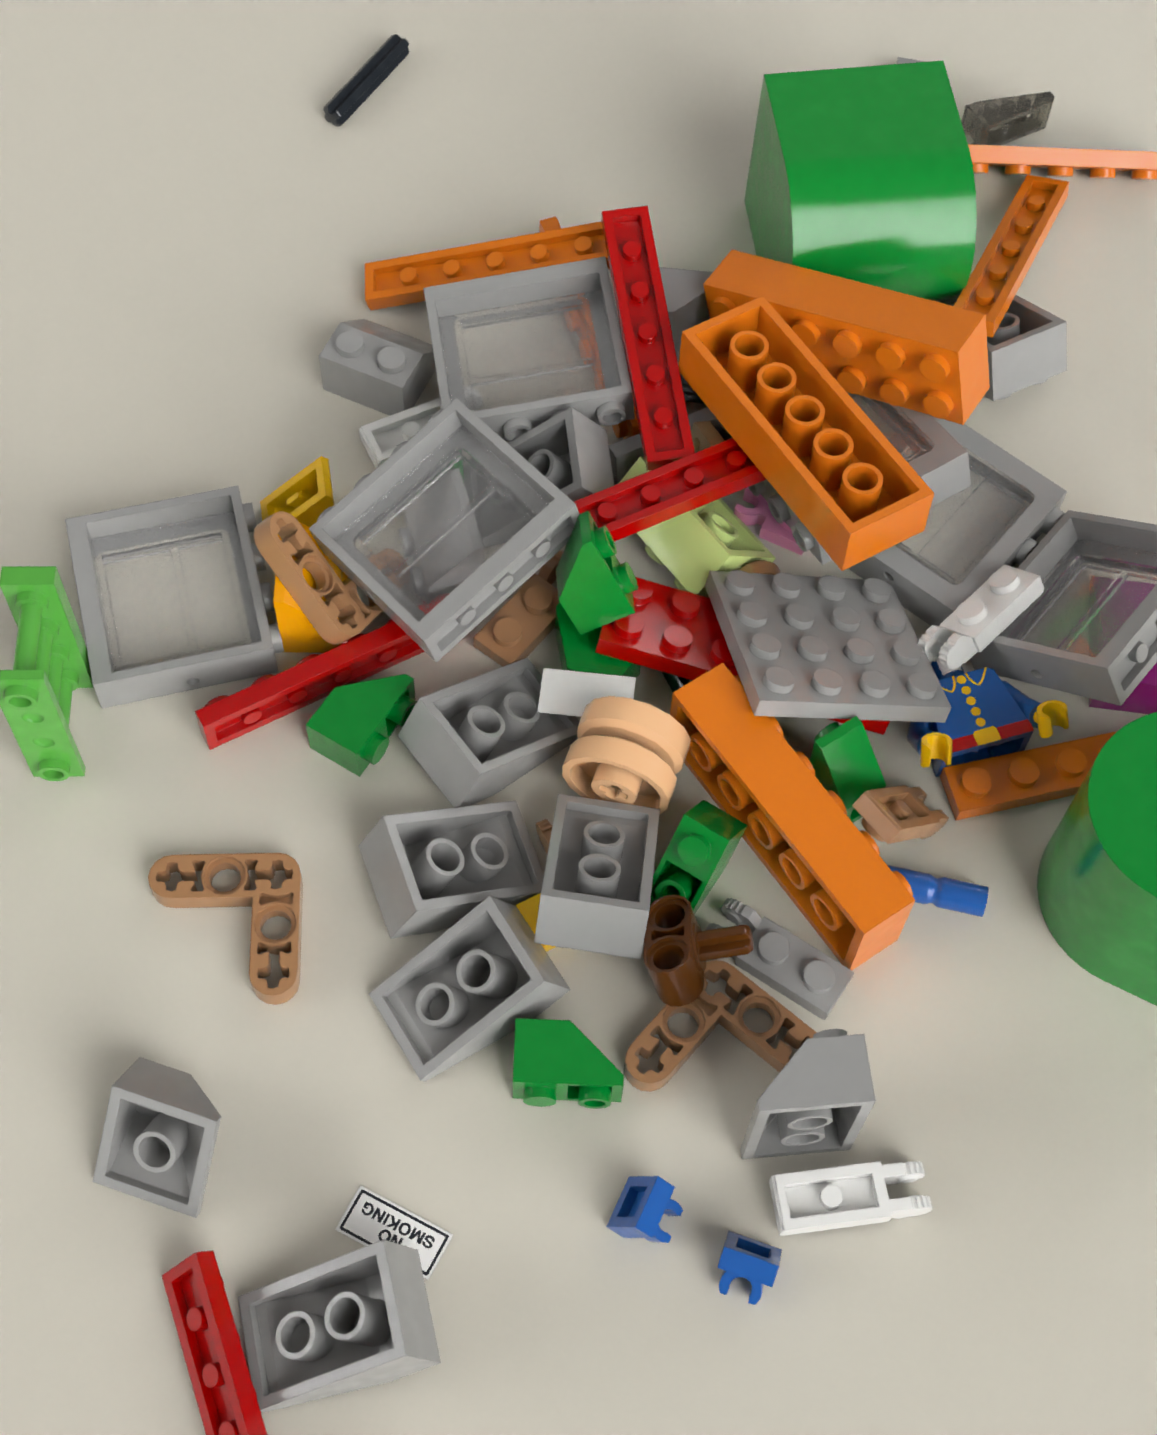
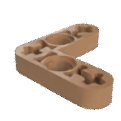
[254,511,411,645]
[148,853,303,1005]
[624,960,817,1092]

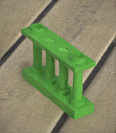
[0,566,94,781]

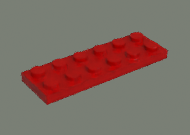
[595,577,890,735]

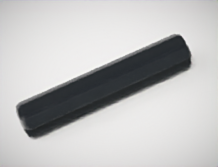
[323,34,409,127]

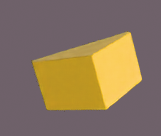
[260,456,335,535]

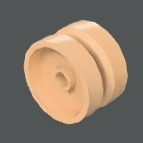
[562,696,691,815]

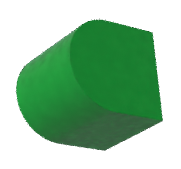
[744,60,977,301]
[1037,712,1157,1006]

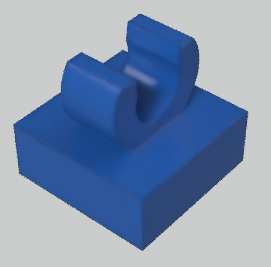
[606,1176,683,1243]
[717,1230,782,1305]

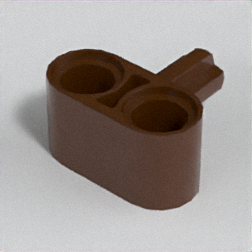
[643,895,754,1007]

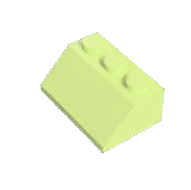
[618,457,776,598]

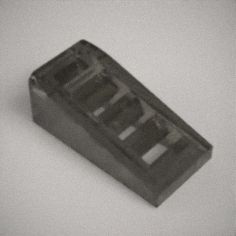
[961,91,1055,146]

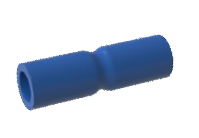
[888,865,989,917]

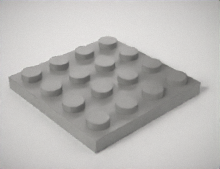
[705,570,952,723]

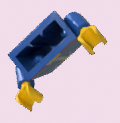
[907,659,1069,777]

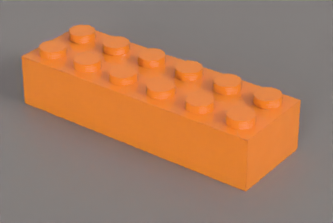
[703,249,990,425]
[678,296,934,571]
[670,663,916,971]

